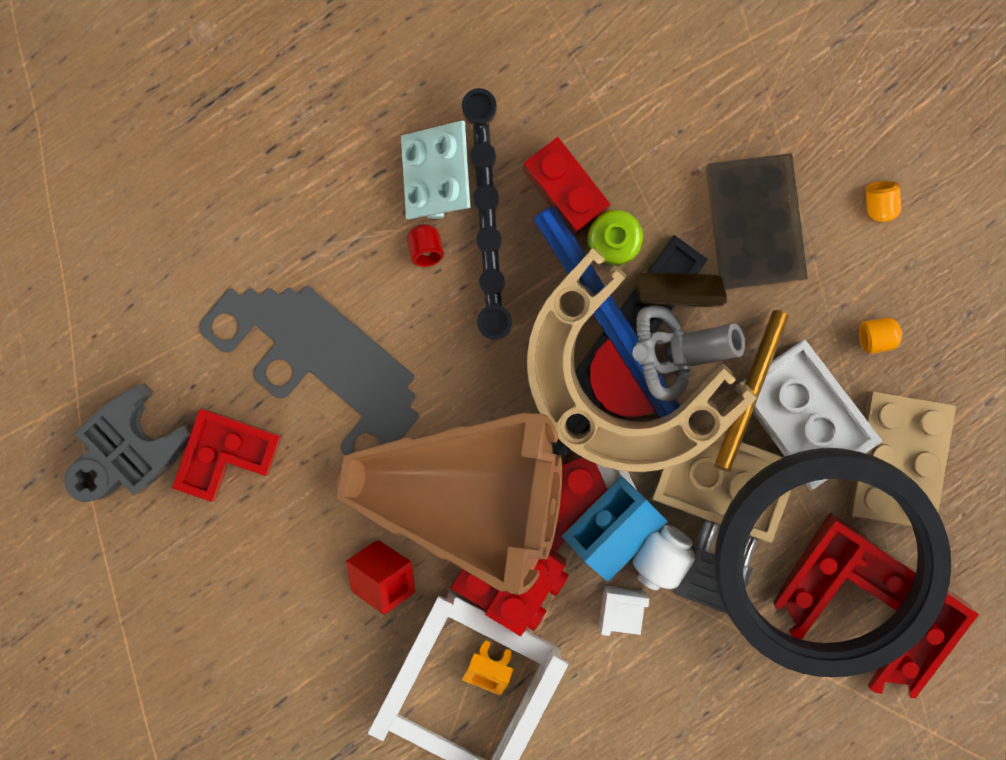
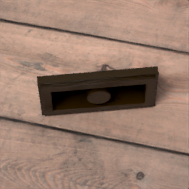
[636,272,727,307]

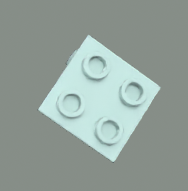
[401,121,470,220]

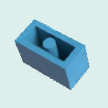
[562,476,668,582]

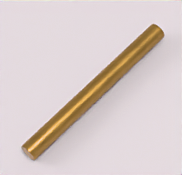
[714,310,789,472]

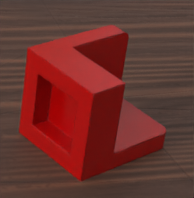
[346,540,416,615]

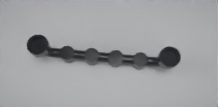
[462,88,512,340]

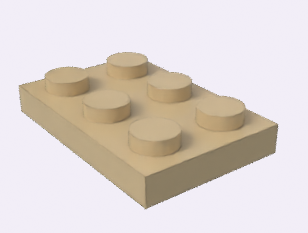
[848,391,956,526]
[651,424,791,543]

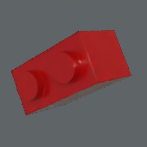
[523,137,611,237]

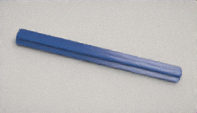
[534,206,680,418]

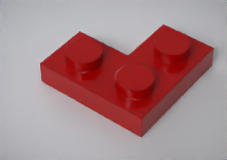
[172,408,282,502]

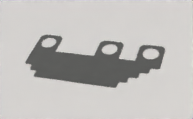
[199,286,419,455]

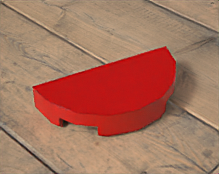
[589,339,655,417]

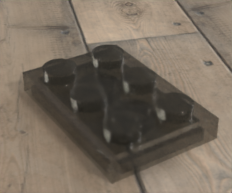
[706,153,808,290]

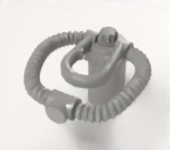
[632,305,745,401]

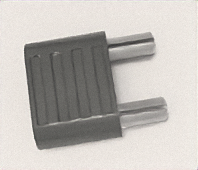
[673,520,758,614]

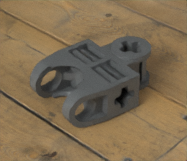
[64,383,191,502]

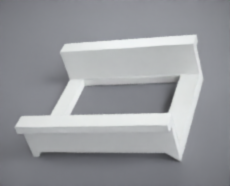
[368,591,569,760]

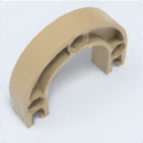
[527,247,757,472]

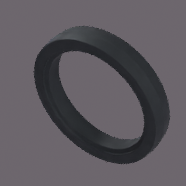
[715,448,951,677]

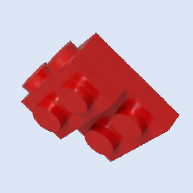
[450,550,569,637]

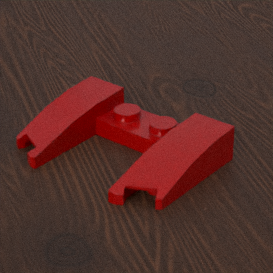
[773,512,979,699]

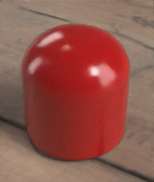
[407,224,444,267]

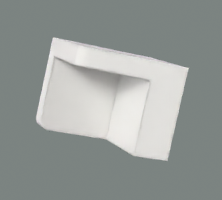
[598,585,650,636]

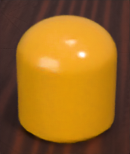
[865,180,901,222]
[859,317,902,354]

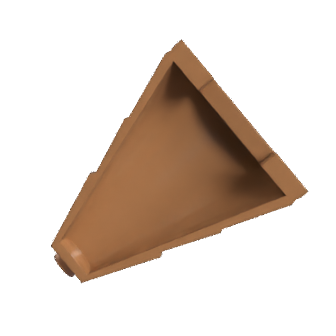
[336,412,562,595]

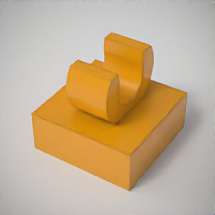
[462,641,514,696]

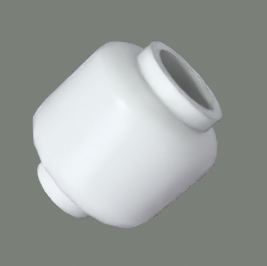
[632,525,696,590]

